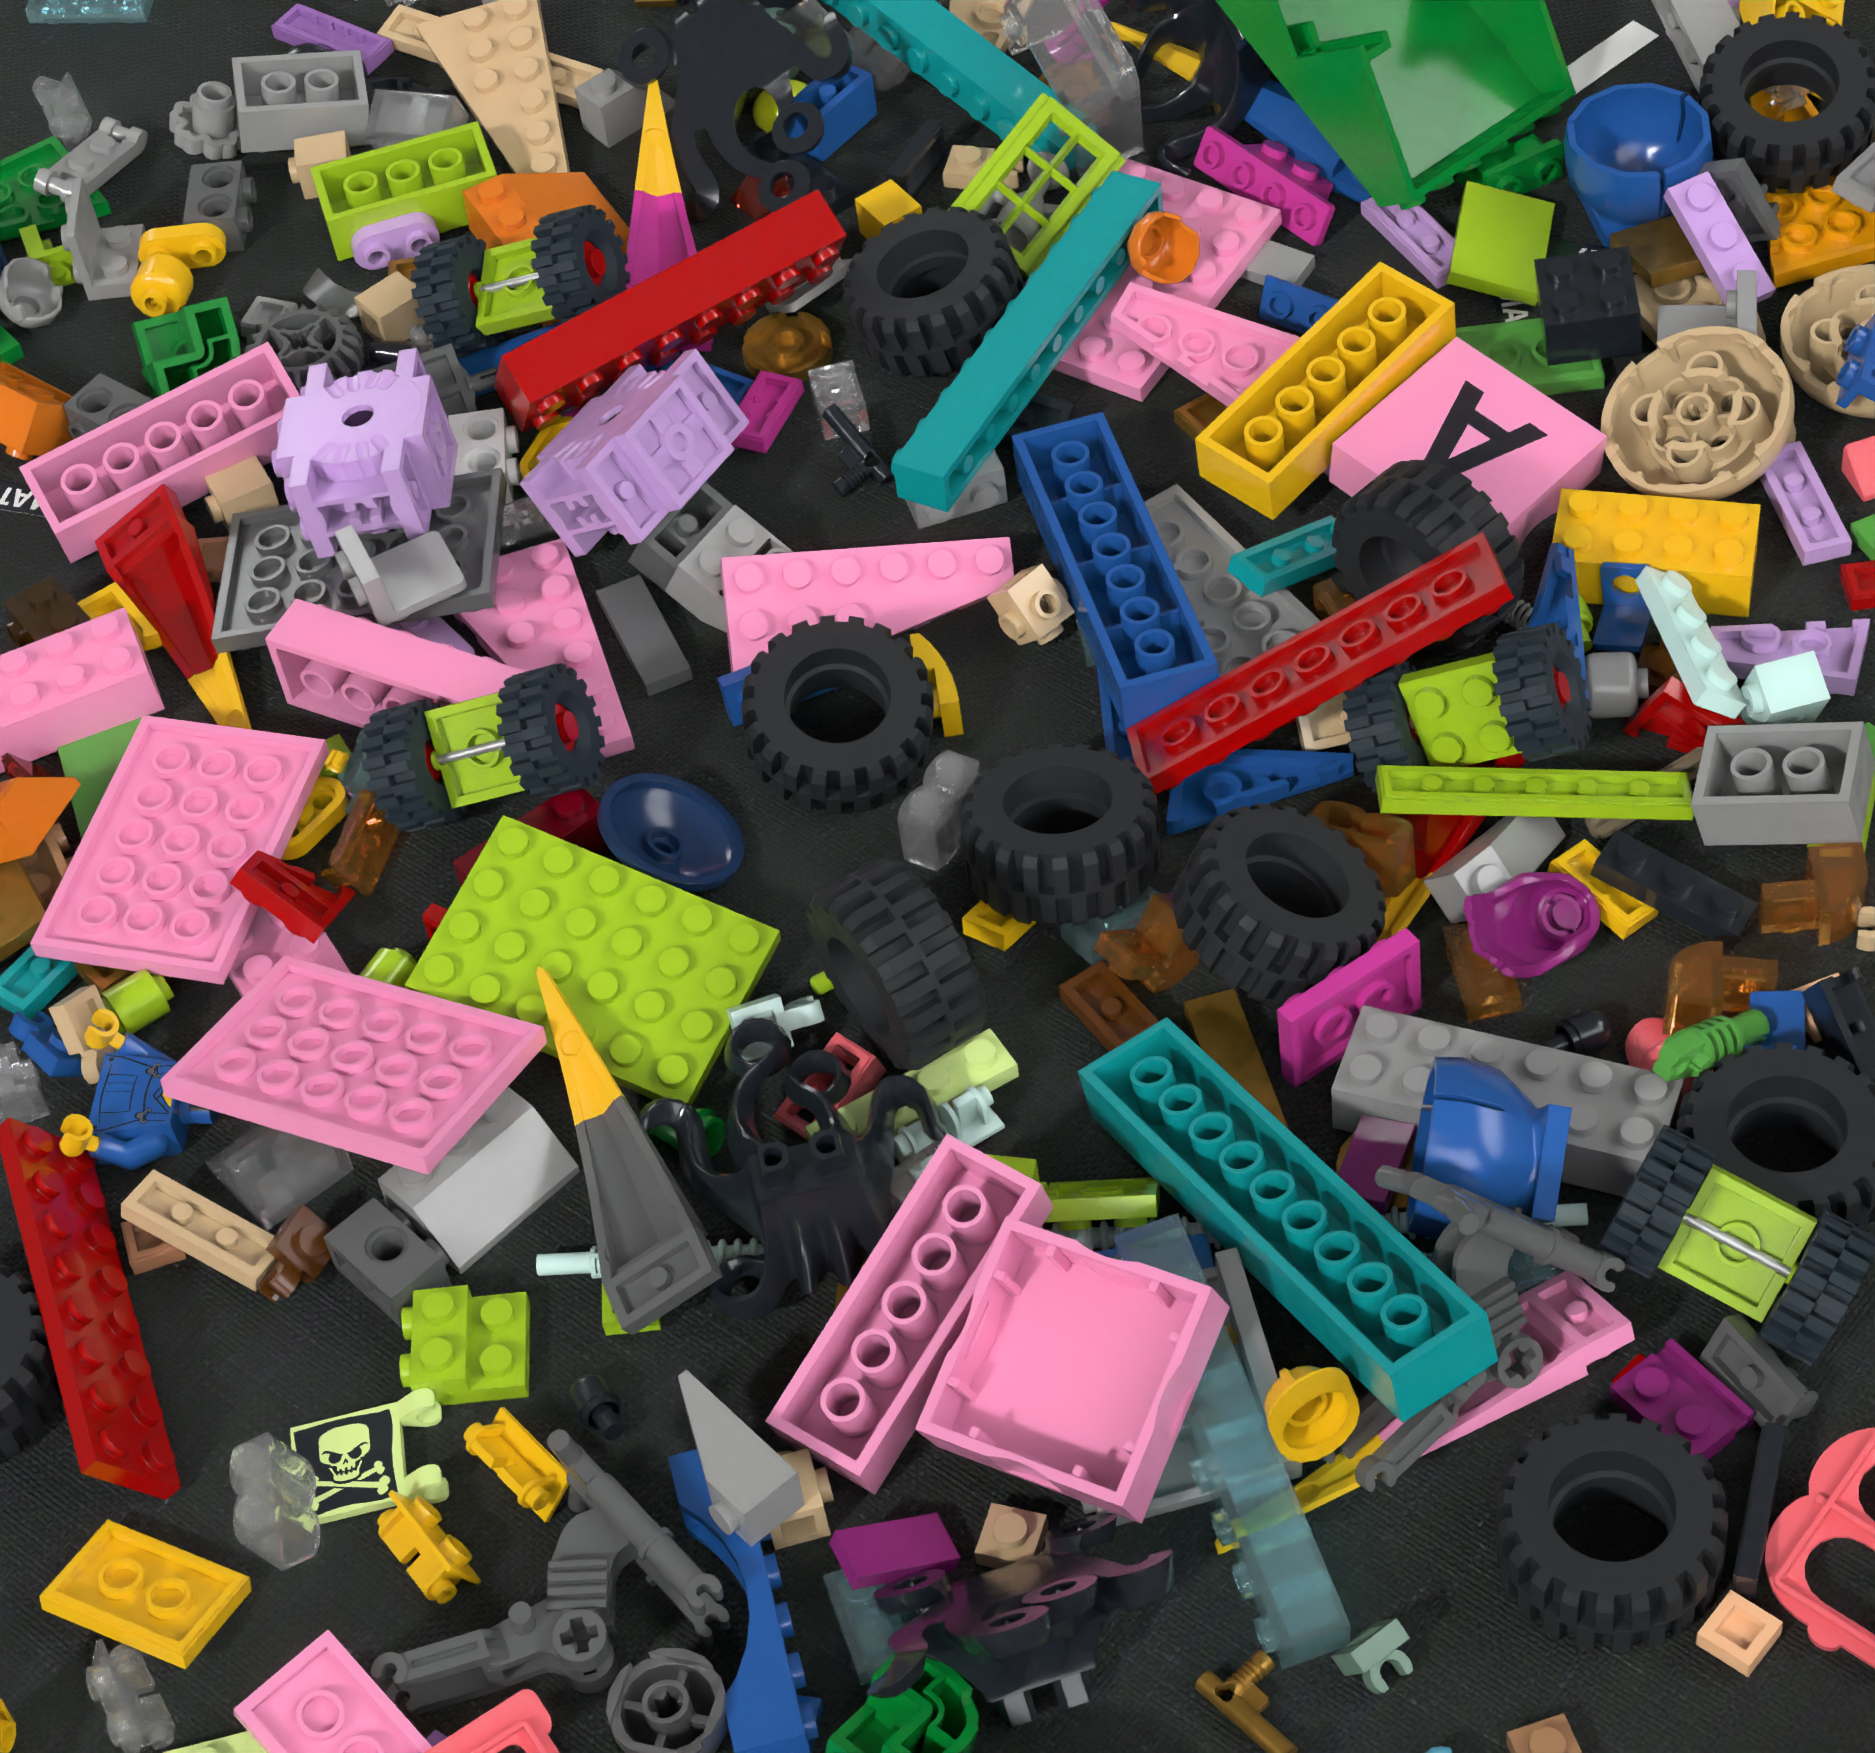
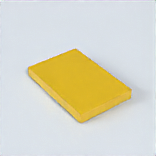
[39,1519,252,1670]

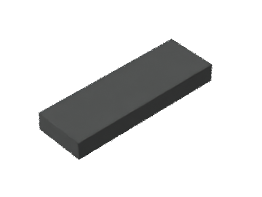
[596,574,693,697]

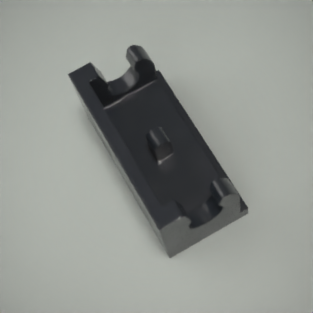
[1801,967,1875,1082]

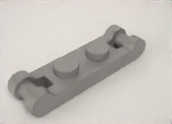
[33,116,148,203]

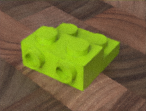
[399,1285,530,1406]

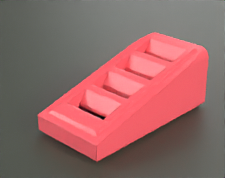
[773,1032,887,1142]

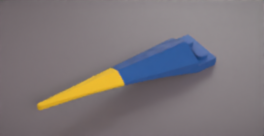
[1110,22,1371,204]

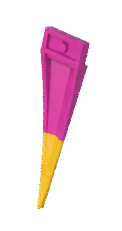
[625,80,713,352]

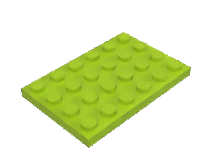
[405,815,781,1106]

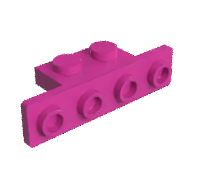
[1194,126,1335,246]

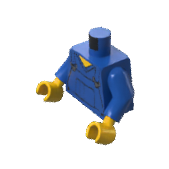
[59,1008,219,1170]

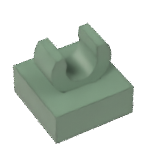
[1331,1618,1413,1694]

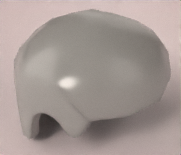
[0,257,63,329]

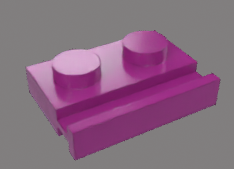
[1610,1338,1754,1460]

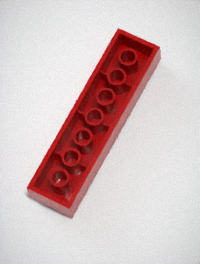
[494,189,847,433]

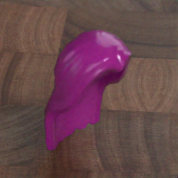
[1463,872,1600,979]

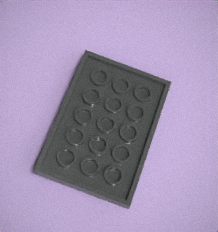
[211,467,507,654]

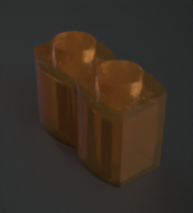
[1306,801,1416,898]

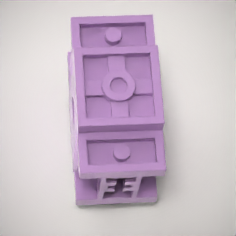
[271,348,458,559]
[519,348,750,557]

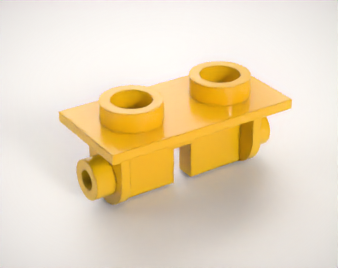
[463,1407,569,1523]
[377,1490,481,1604]

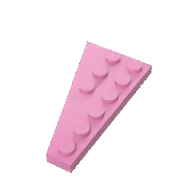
[1111,282,1330,476]
[720,537,1014,672]
[453,538,635,758]

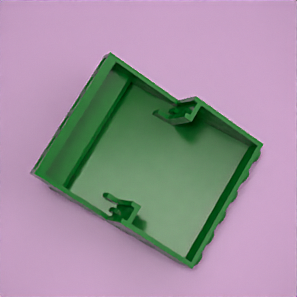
[1215,0,1576,210]

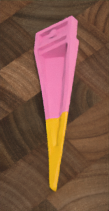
[1214,1271,1635,1555]

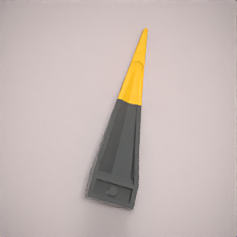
[536,967,723,1335]

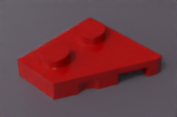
[1622,676,1749,753]
[230,850,356,944]

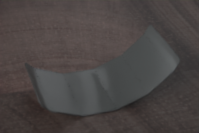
[303,268,360,318]

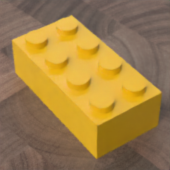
[1552,488,1761,617]

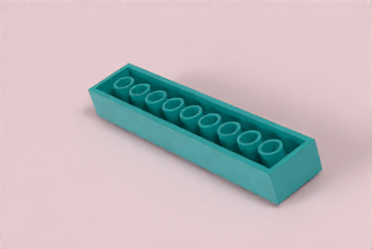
[1077,1017,1498,1423]

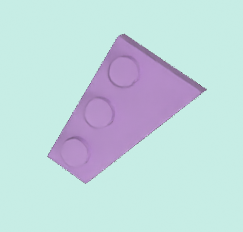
[1710,619,1870,696]

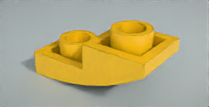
[910,633,964,737]

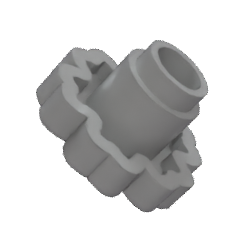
[169,81,241,160]

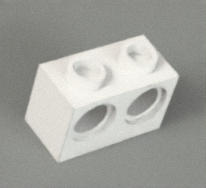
[448,408,521,507]

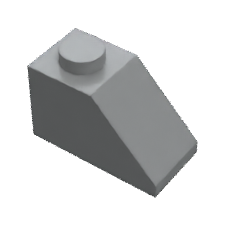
[575,68,675,148]

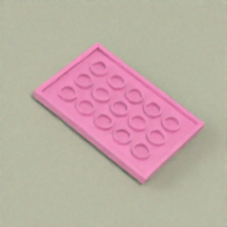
[1025,158,1282,402]
[30,715,329,985]
[160,955,547,1175]

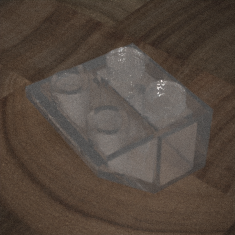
[206,1125,354,1231]

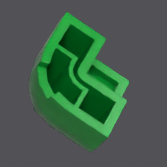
[131,296,241,399]
[825,1653,979,1753]

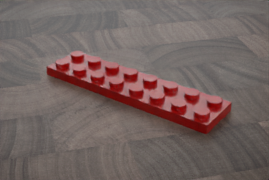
[1126,532,1514,795]
[0,1117,181,1500]

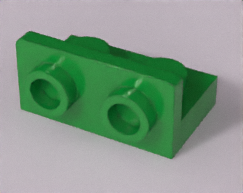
[1458,134,1564,195]

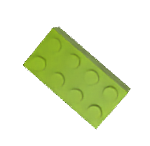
[310,121,497,261]

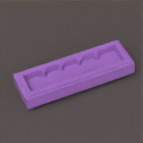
[271,3,394,75]

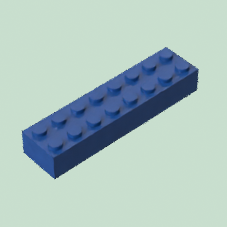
[1012,412,1219,732]

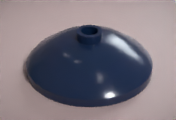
[597,773,744,892]

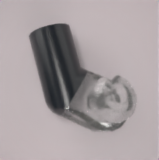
[369,324,435,364]

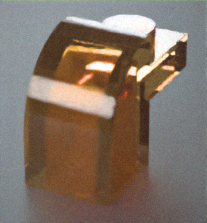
[1758,842,1868,946]
[1093,893,1199,993]
[1662,941,1778,1035]

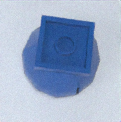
[1563,83,1713,249]
[1406,1056,1572,1240]

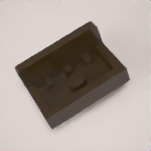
[3,575,91,648]

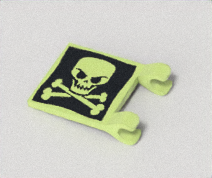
[290,1388,449,1529]

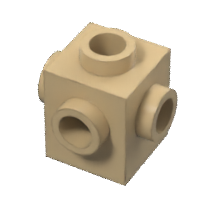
[986,563,1075,645]

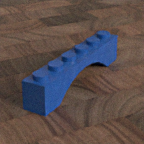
[668,1449,820,1753]

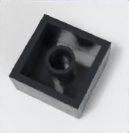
[1534,246,1643,366]

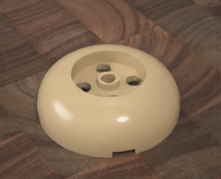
[1780,264,1875,419]
[1601,326,1795,501]

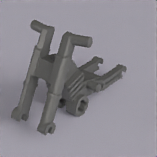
[1321,1165,1625,1492]
[371,1429,732,1718]

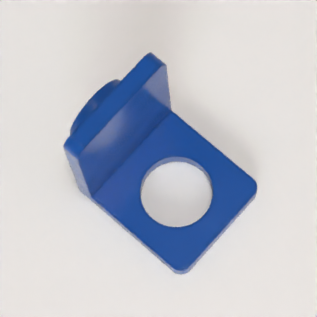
[1593,562,1652,652]
[1741,990,1806,1056]

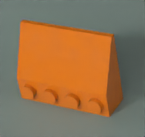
[462,172,629,327]

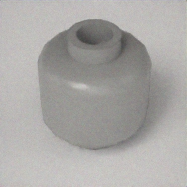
[1585,651,1649,718]

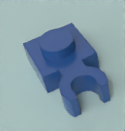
[8,1011,83,1077]

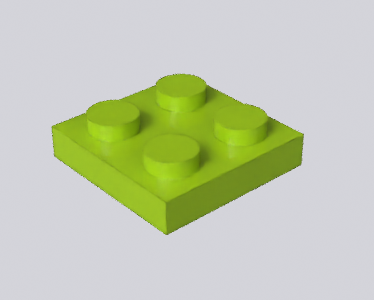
[1045,1177,1160,1230]

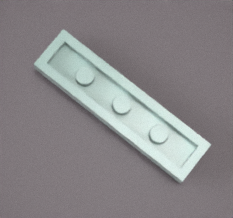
[1635,566,1747,719]

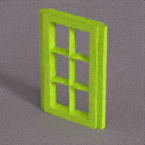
[948,92,1126,280]

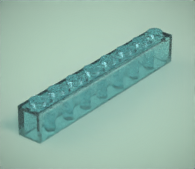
[1113,1213,1351,1669]

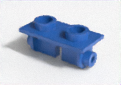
[1258,274,1339,335]

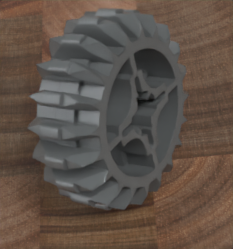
[242,304,365,394]

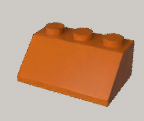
[0,361,74,461]
[0,777,81,864]

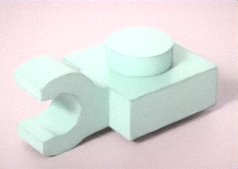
[726,993,825,1061]

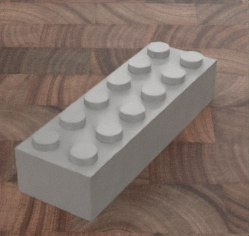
[1331,1005,1684,1197]

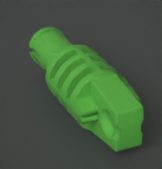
[1652,1009,1770,1082]

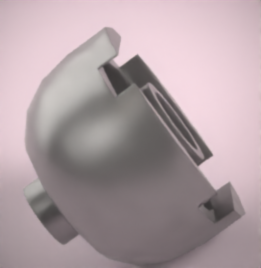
[606,1648,728,1753]

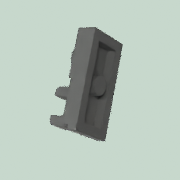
[1698,158,1781,242]
[1699,1314,1819,1428]

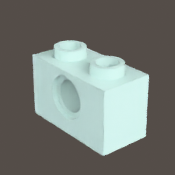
[1739,650,1831,725]

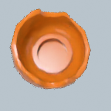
[1127,211,1200,285]

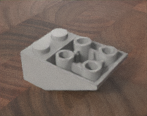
[665,504,793,633]

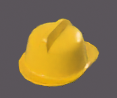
[1264,1365,1360,1463]

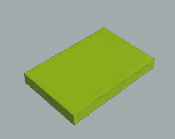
[1446,181,1555,306]

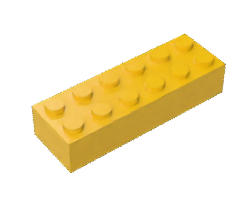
[1195,262,1456,520]

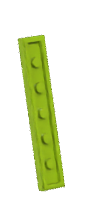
[1375,765,1694,820]

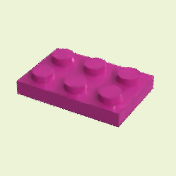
[1277,928,1422,1088]

